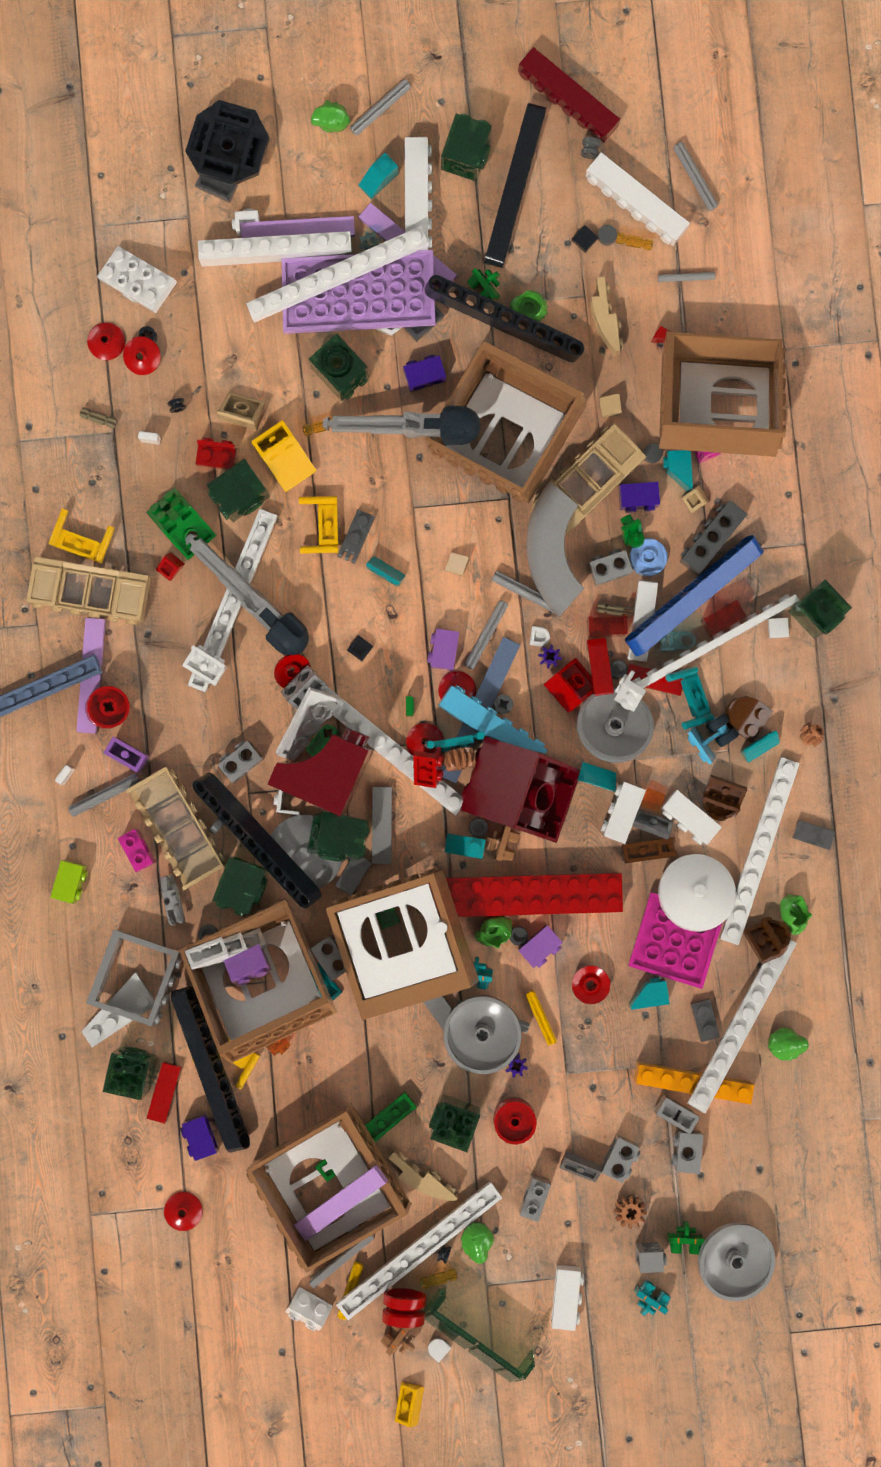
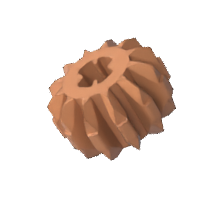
[444,747,476,771]
[614,1195,647,1229]

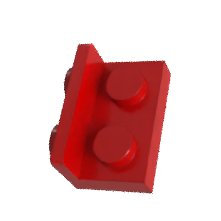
[195,437,237,471]
[413,747,444,788]

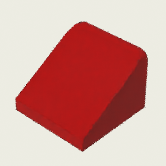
[651,326,671,343]
[156,552,185,581]

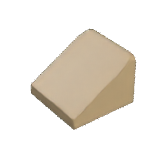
[599,394,622,417]
[681,486,710,513]
[445,552,469,577]

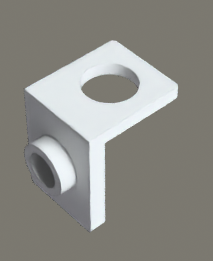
[274,790,301,815]

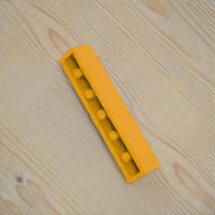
[634,1061,755,1105]

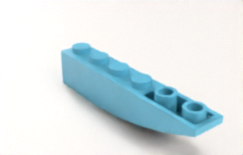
[437,685,548,753]

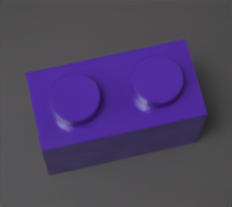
[403,355,446,392]
[618,482,660,513]
[180,1113,219,1161]

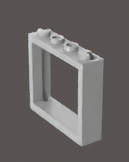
[86,930,182,1027]

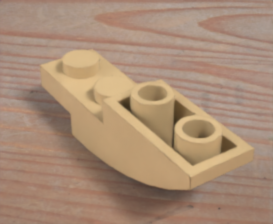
[590,277,623,356]
[388,1149,458,1201]

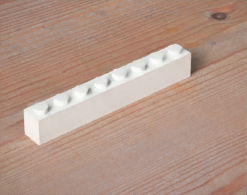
[198,231,352,267]

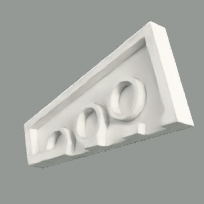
[276,687,344,761]
[81,972,155,1047]

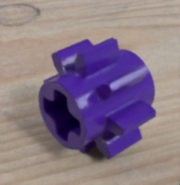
[538,645,562,669]
[505,1053,528,1078]

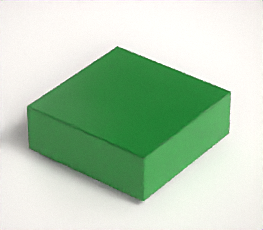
[406,696,414,717]
[375,907,400,930]

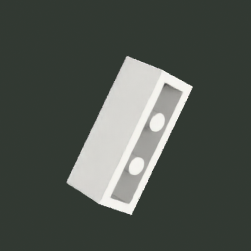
[600,782,646,844]
[660,790,722,845]
[551,1264,584,1331]

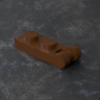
[622,837,678,863]

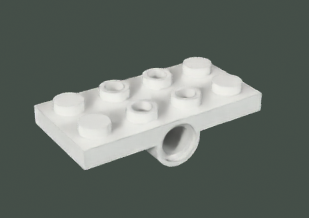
[97,246,177,313]

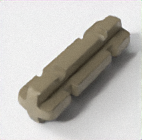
[80,407,117,428]
[596,602,634,618]

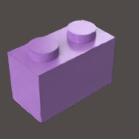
[427,628,459,671]
[103,737,150,773]
[518,924,563,968]
[223,944,272,986]

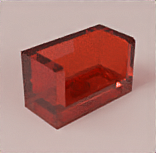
[700,600,746,637]
[587,615,628,638]

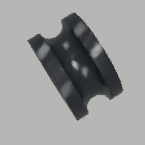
[139,326,157,342]
[167,398,186,413]
[437,1244,451,1264]

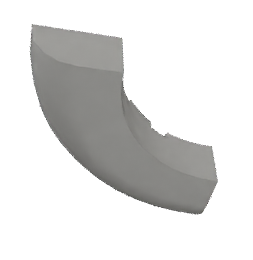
[526,481,584,617]

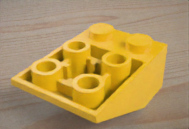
[251,420,317,493]

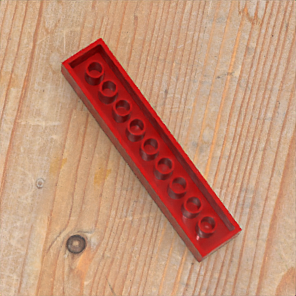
[428,873,623,917]

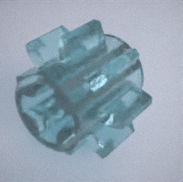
[359,231,382,251]

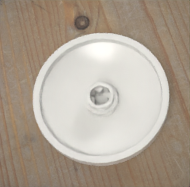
[658,854,736,932]

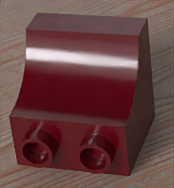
[267,728,373,816]
[460,737,580,843]

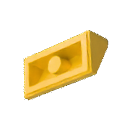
[394,1382,424,1428]

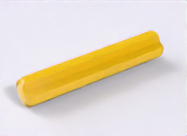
[525,990,557,1046]
[337,1262,363,1320]

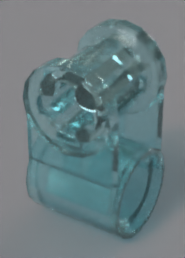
[659,631,696,652]

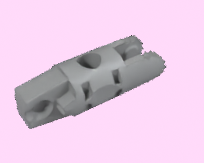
[160,875,185,925]

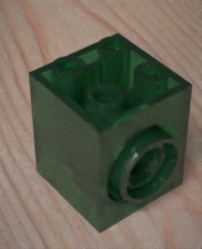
[441,113,492,182]
[308,333,369,402]
[207,459,270,522]
[788,579,852,639]
[307,811,369,862]
[212,856,268,917]
[102,1047,157,1100]
[429,1094,481,1152]

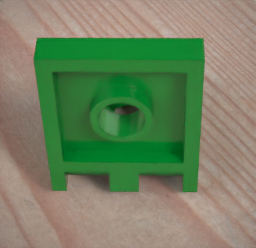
[146,487,217,560]

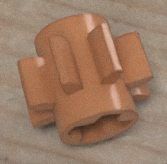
[800,722,824,747]

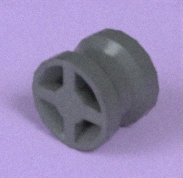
[581,137,601,159]
[494,695,513,714]

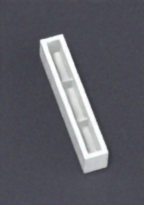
[405,137,432,251]
[585,152,690,246]

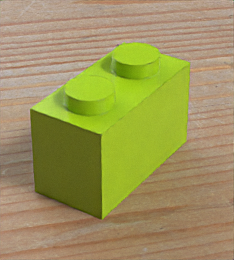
[50,860,88,904]

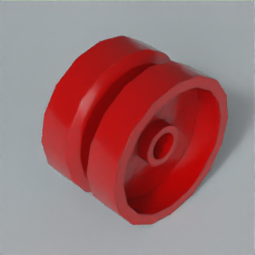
[85,686,130,729]
[493,1097,537,1145]
[382,1288,426,1328]

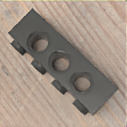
[680,500,748,576]

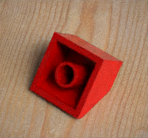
[544,658,594,714]

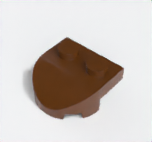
[725,696,773,743]
[703,775,747,821]
[743,917,791,964]

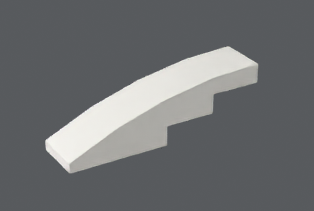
[628,580,658,662]
[185,928,267,969]

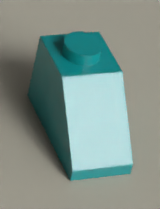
[358,153,399,199]
[662,450,693,491]
[444,833,486,859]
[629,977,670,1010]

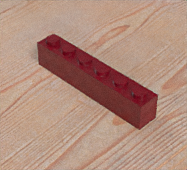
[518,47,620,143]

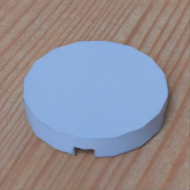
[629,538,668,577]

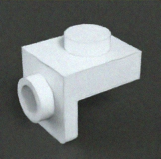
[232,208,260,236]

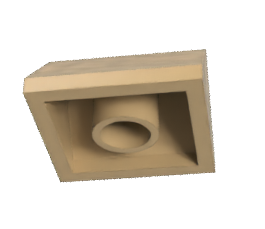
[217,392,265,430]

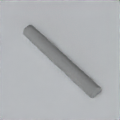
[658,272,715,282]

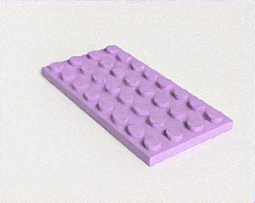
[282,250,436,334]

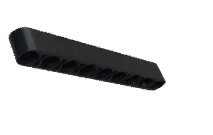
[484,103,546,268]
[425,275,585,362]
[192,773,322,909]
[171,986,250,1153]

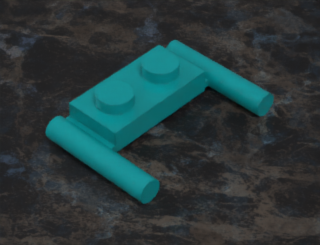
[666,666,714,730]
[424,732,485,752]

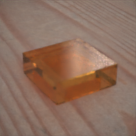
[640,788,666,812]

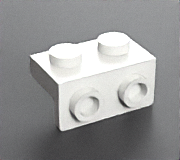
[182,645,227,686]
[614,670,646,712]
[285,1287,333,1331]

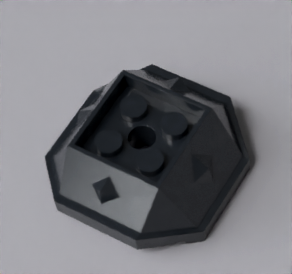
[185,100,270,185]

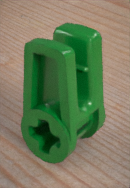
[306,724,338,756]

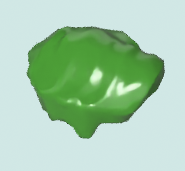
[311,100,351,133]
[510,290,548,321]
[780,894,812,935]
[474,916,512,949]
[768,1028,809,1061]
[461,1222,494,1264]

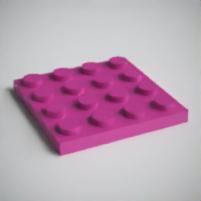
[628,892,722,989]

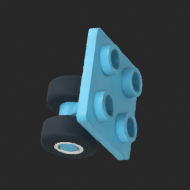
[687,714,739,765]

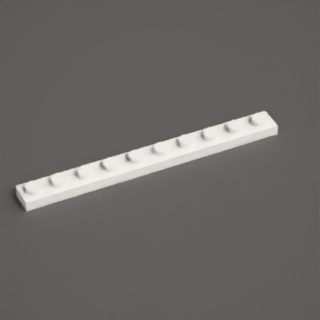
[246,226,429,323]
[188,509,278,693]
[632,594,799,688]
[322,686,463,816]
[719,757,800,945]
[687,940,797,1113]
[336,1181,502,1320]

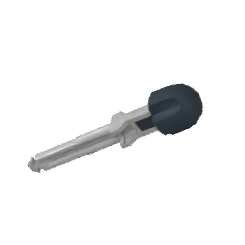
[323,406,481,445]
[185,534,309,655]

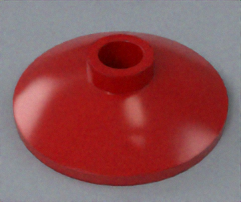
[87,323,125,361]
[123,336,161,375]
[274,654,311,688]
[438,671,476,699]
[406,723,444,756]
[572,965,610,1004]
[164,1192,203,1231]

